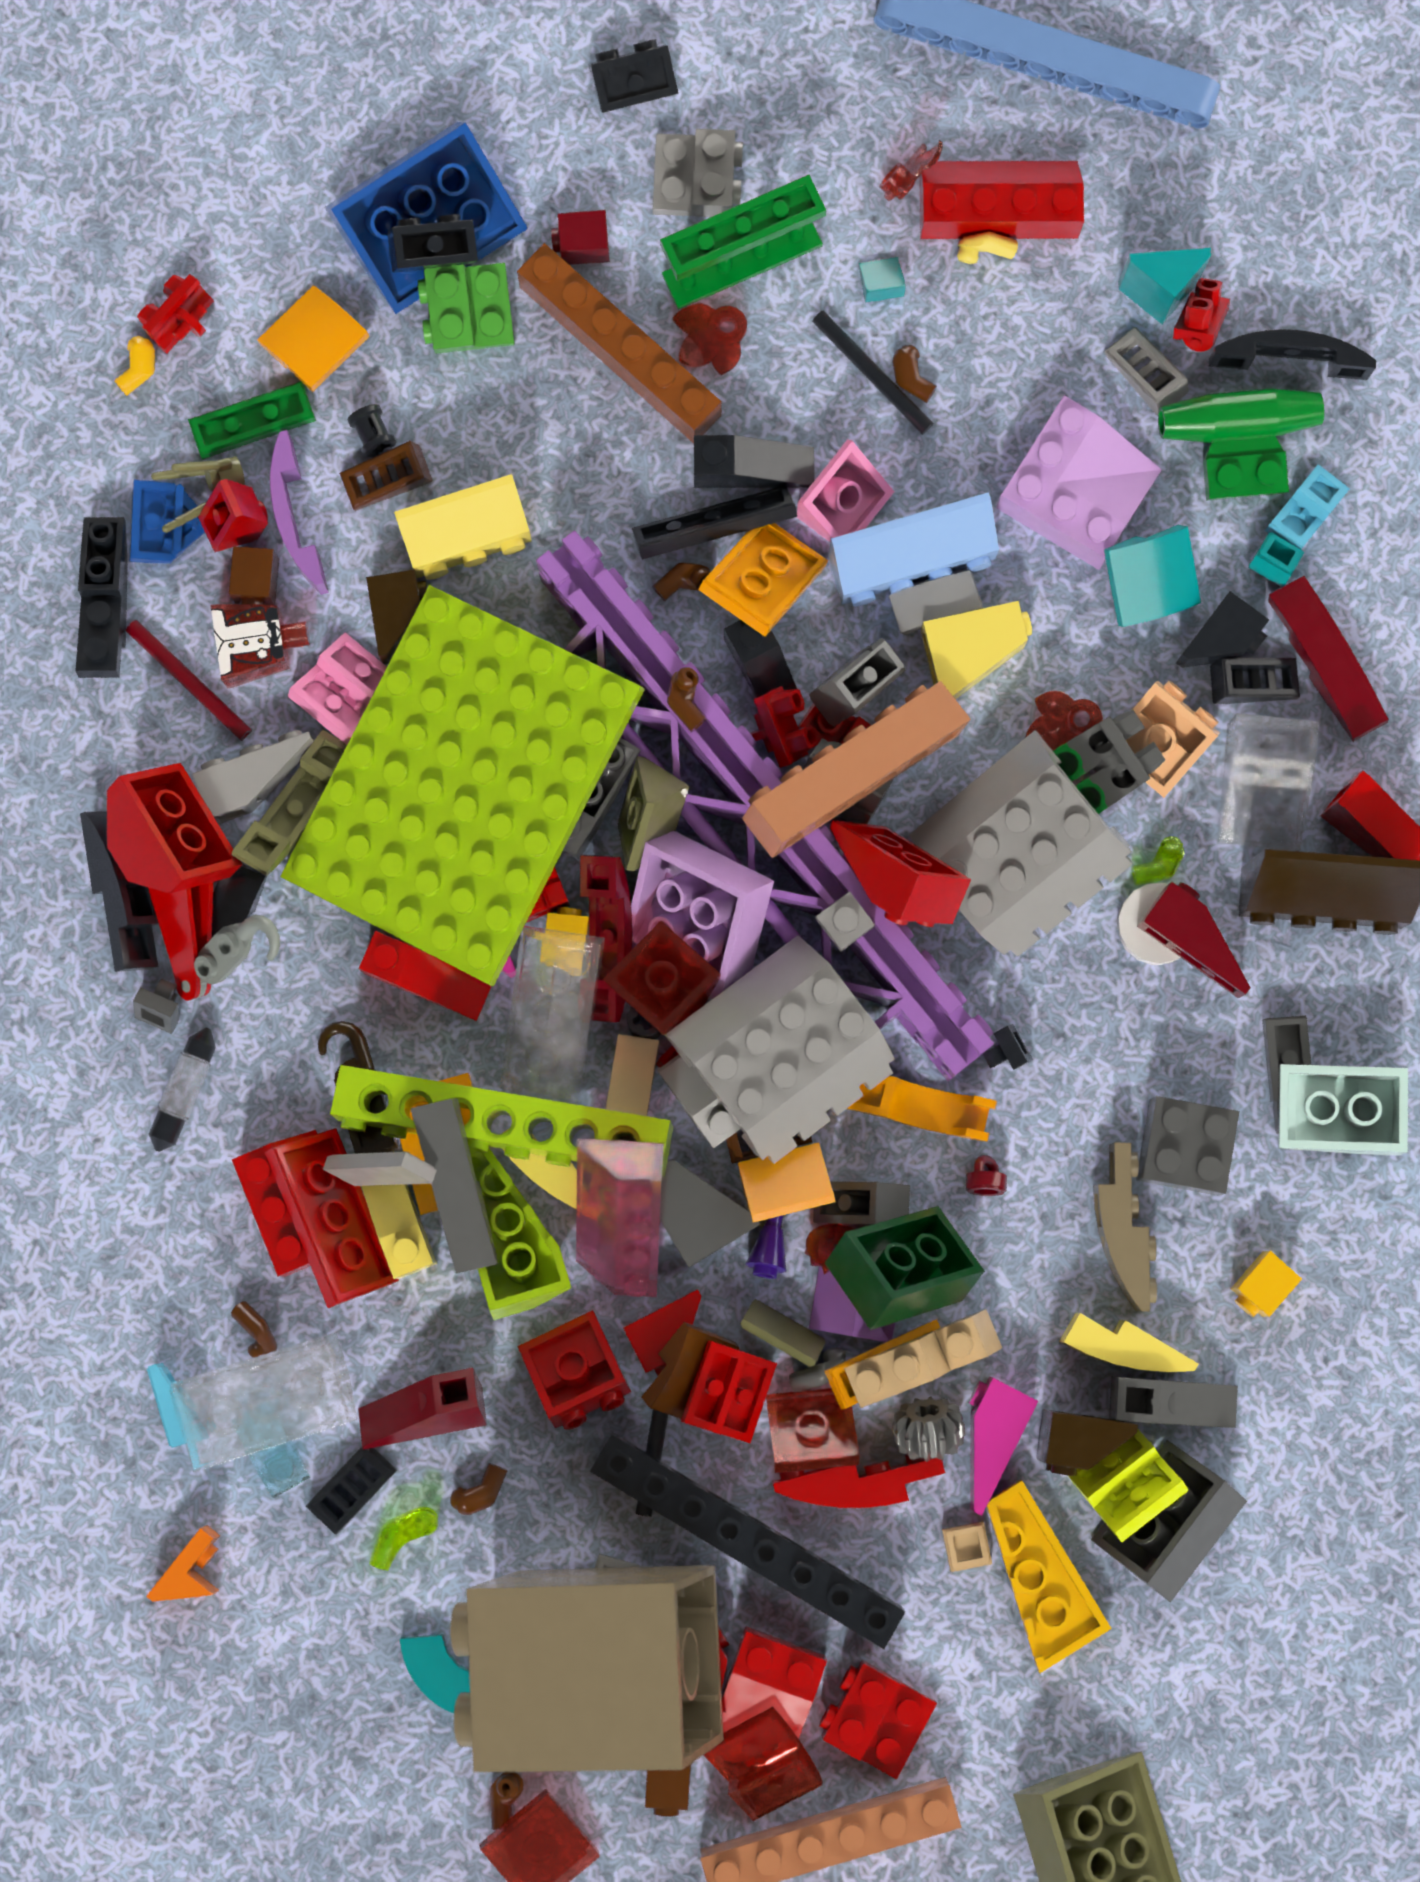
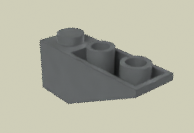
[1109,1376,1238,1428]

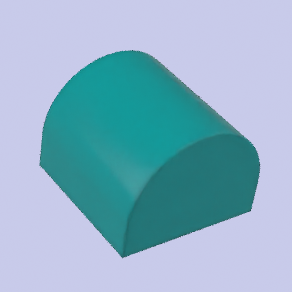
[1248,532,1304,587]

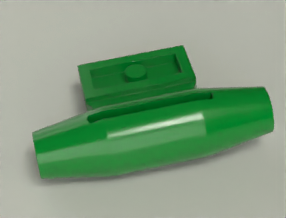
[1158,388,1325,501]

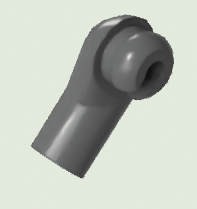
[789,1348,846,1394]

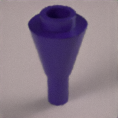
[746,1215,787,1279]

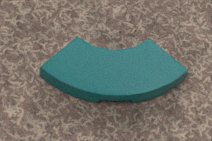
[400,1634,470,1714]

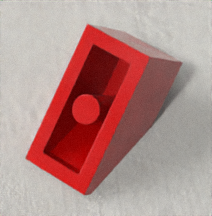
[198,479,268,553]
[623,1289,702,1376]

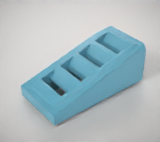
[147,1363,209,1448]

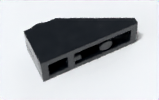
[694,435,814,488]

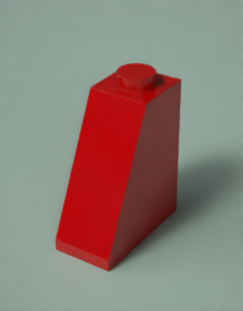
[1320,770,1420,860]

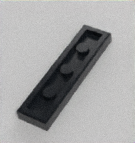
[632,486,797,560]

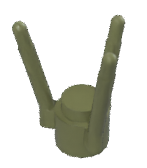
[151,457,245,533]

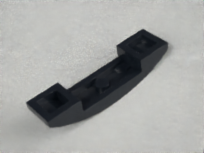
[1208,329,1377,380]

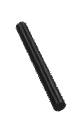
[812,310,934,435]

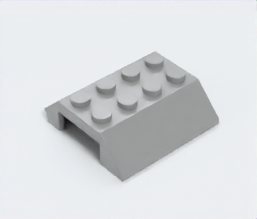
[909,730,1133,956]
[665,935,895,1164]

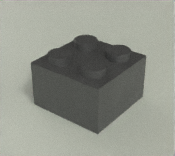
[1136,1096,1239,1196]

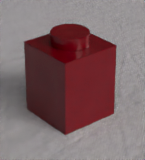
[551,210,610,265]

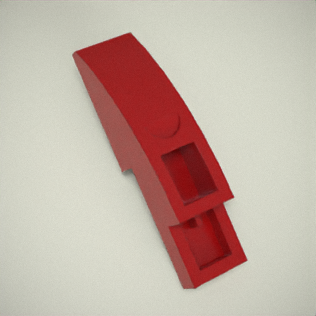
[772,1454,946,1508]

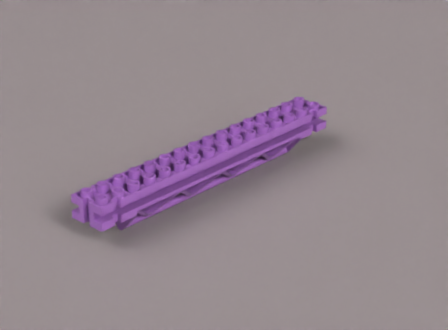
[536,530,994,1082]

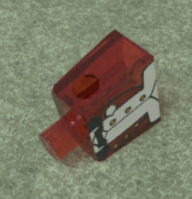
[210,604,310,688]

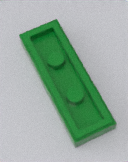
[188,381,316,460]

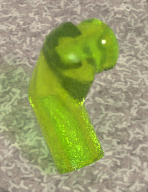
[1131,836,1185,886]

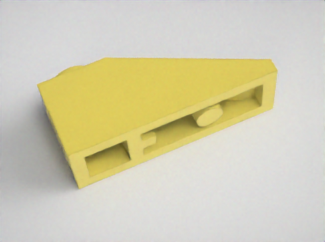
[361,1151,437,1279]

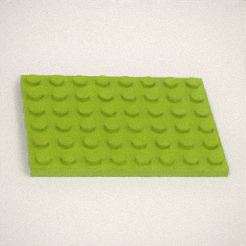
[280,585,645,987]

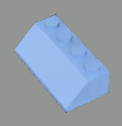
[828,492,999,607]

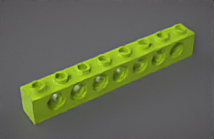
[330,1065,674,1181]

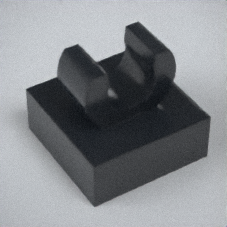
[983,1024,1033,1070]

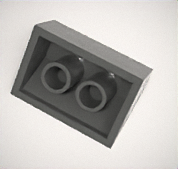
[1091,1440,1247,1603]

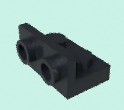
[588,39,679,113]

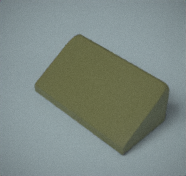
[740,1299,825,1367]

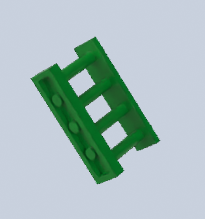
[660,174,826,310]

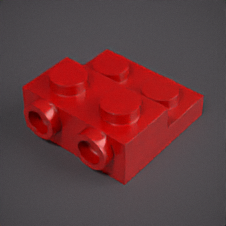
[517,1310,631,1430]
[819,1660,937,1780]

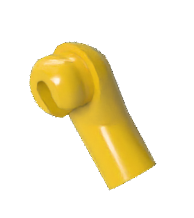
[114,336,155,396]

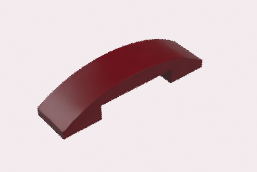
[580,855,633,1023]

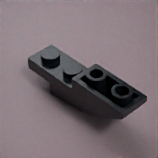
[75,517,128,678]
[80,811,159,972]

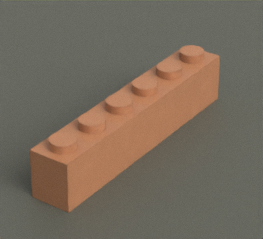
[742,681,971,858]
[700,1777,962,1882]

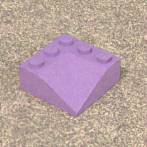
[996,395,1162,570]
[631,831,774,999]

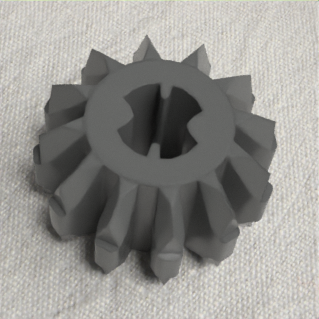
[893,1396,965,1462]

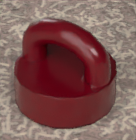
[965,1155,1007,1196]

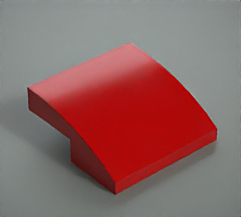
[681,1340,777,1443]

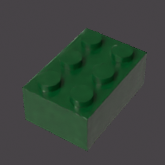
[825,1206,985,1330]

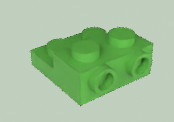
[418,263,515,354]

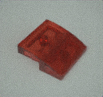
[704,1707,823,1821]

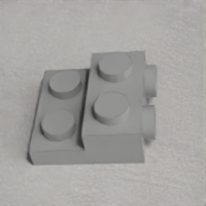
[653,129,743,217]

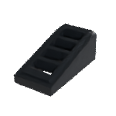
[1210,658,1300,704]
[306,1447,397,1535]

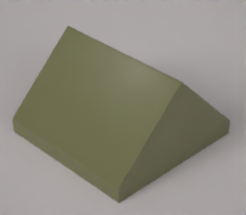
[617,756,690,871]

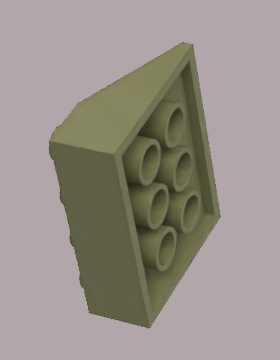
[1013,1752,1181,1882]

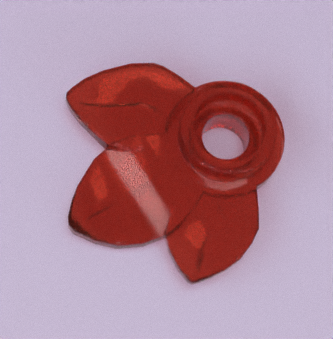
[879,139,943,201]
[673,303,747,375]
[1025,691,1103,750]

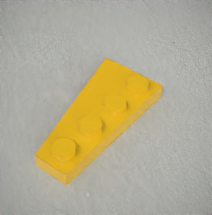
[986,1480,1112,1673]

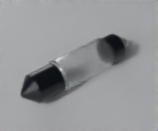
[148,1027,216,1152]

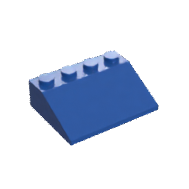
[324,122,528,314]

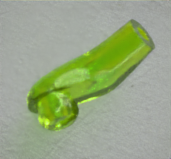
[369,1506,438,1571]

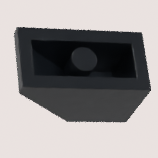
[1176,591,1269,668]
[724,620,797,698]

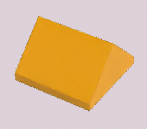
[738,1142,835,1223]

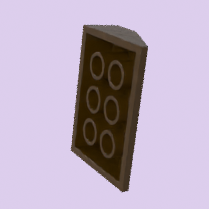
[1239,849,1420,935]

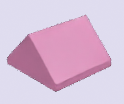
[797,439,894,542]

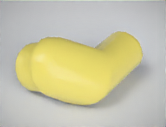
[957,231,1018,264]

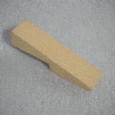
[590,1034,659,1211]

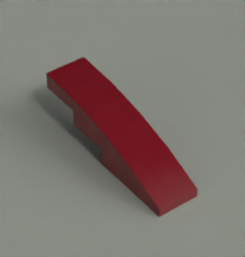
[1268,576,1389,742]

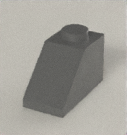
[813,1181,910,1226]

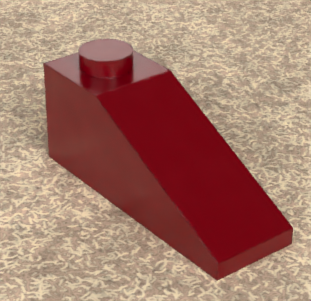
[1137,882,1251,998]

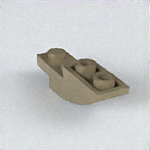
[1093,1143,1157,1312]

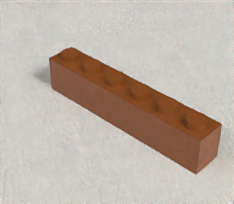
[517,243,722,444]

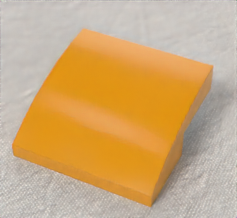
[257,285,369,392]

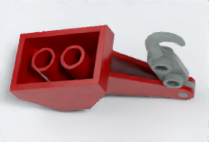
[107,763,280,1001]

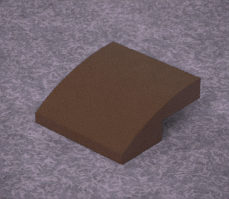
[641,1322,739,1419]

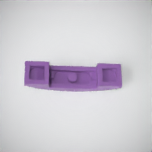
[270,430,329,595]

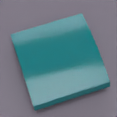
[1104,525,1201,627]

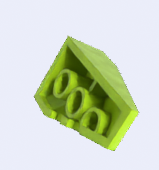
[470,1148,572,1320]

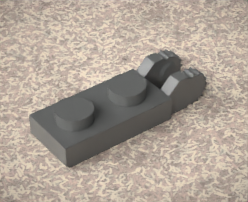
[1262,1015,1311,1134]

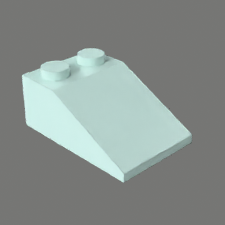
[1278,1064,1408,1155]

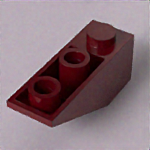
[358,1367,487,1450]

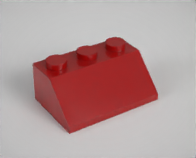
[232,1130,318,1277]

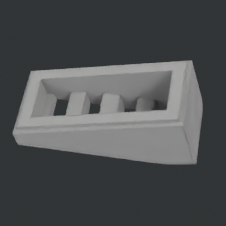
[1105,327,1188,416]

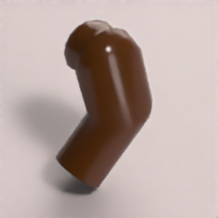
[652,562,711,601]
[667,667,707,732]
[231,1301,277,1364]
[490,1772,524,1830]

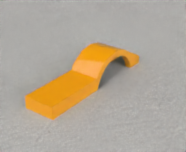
[847,1076,997,1142]

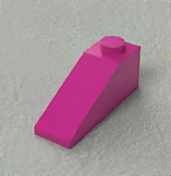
[968,1377,1038,1516]

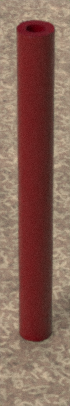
[126,620,252,741]

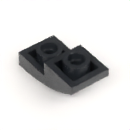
[212,864,267,937]

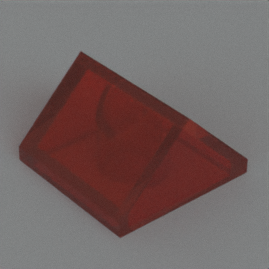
[603,921,721,1035]

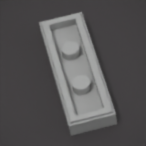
[323,1151,437,1186]

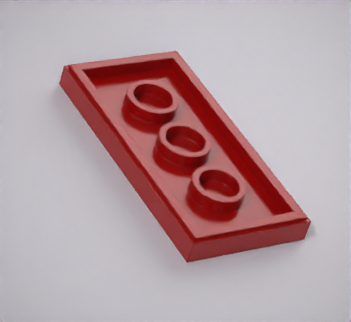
[264,1128,399,1309]

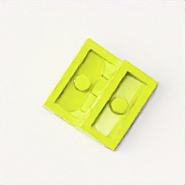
[1067,1428,1189,1542]

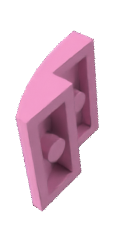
[288,632,387,745]

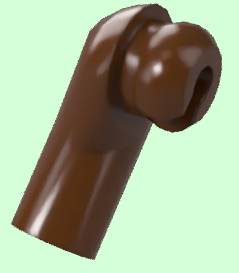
[892,345,937,403]
[450,1463,508,1515]

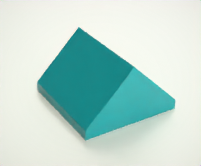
[1118,247,1211,325]

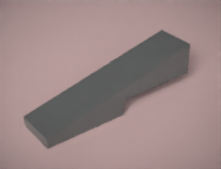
[410,1098,498,1274]

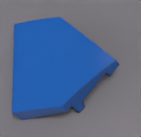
[129,479,205,564]

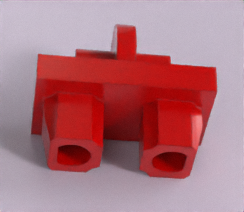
[137,274,214,353]
[1173,278,1230,352]
[750,686,820,768]

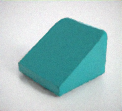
[858,257,906,303]

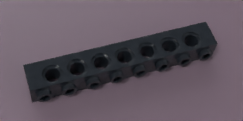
[590,1432,906,1649]

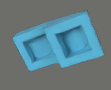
[1265,464,1350,549]

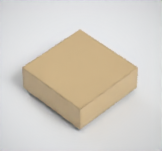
[942,1521,992,1572]

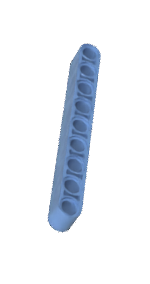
[874,0,1220,128]

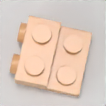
[1126,680,1220,798]

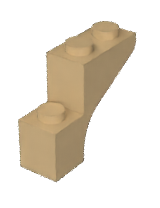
[844,1309,1002,1408]

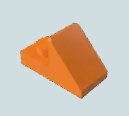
[146,1525,220,1602]

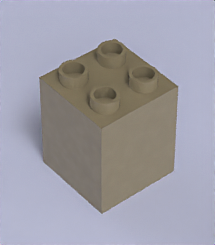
[450,1565,724,1772]

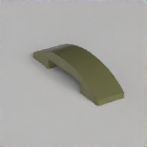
[232,729,347,876]

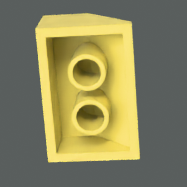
[394,474,532,580]

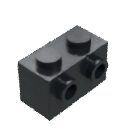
[387,214,478,273]

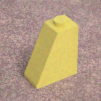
[920,601,1032,699]

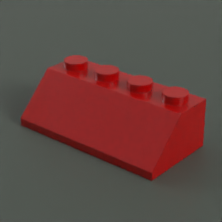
[919,161,1084,239]

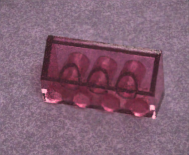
[576,1138,664,1297]

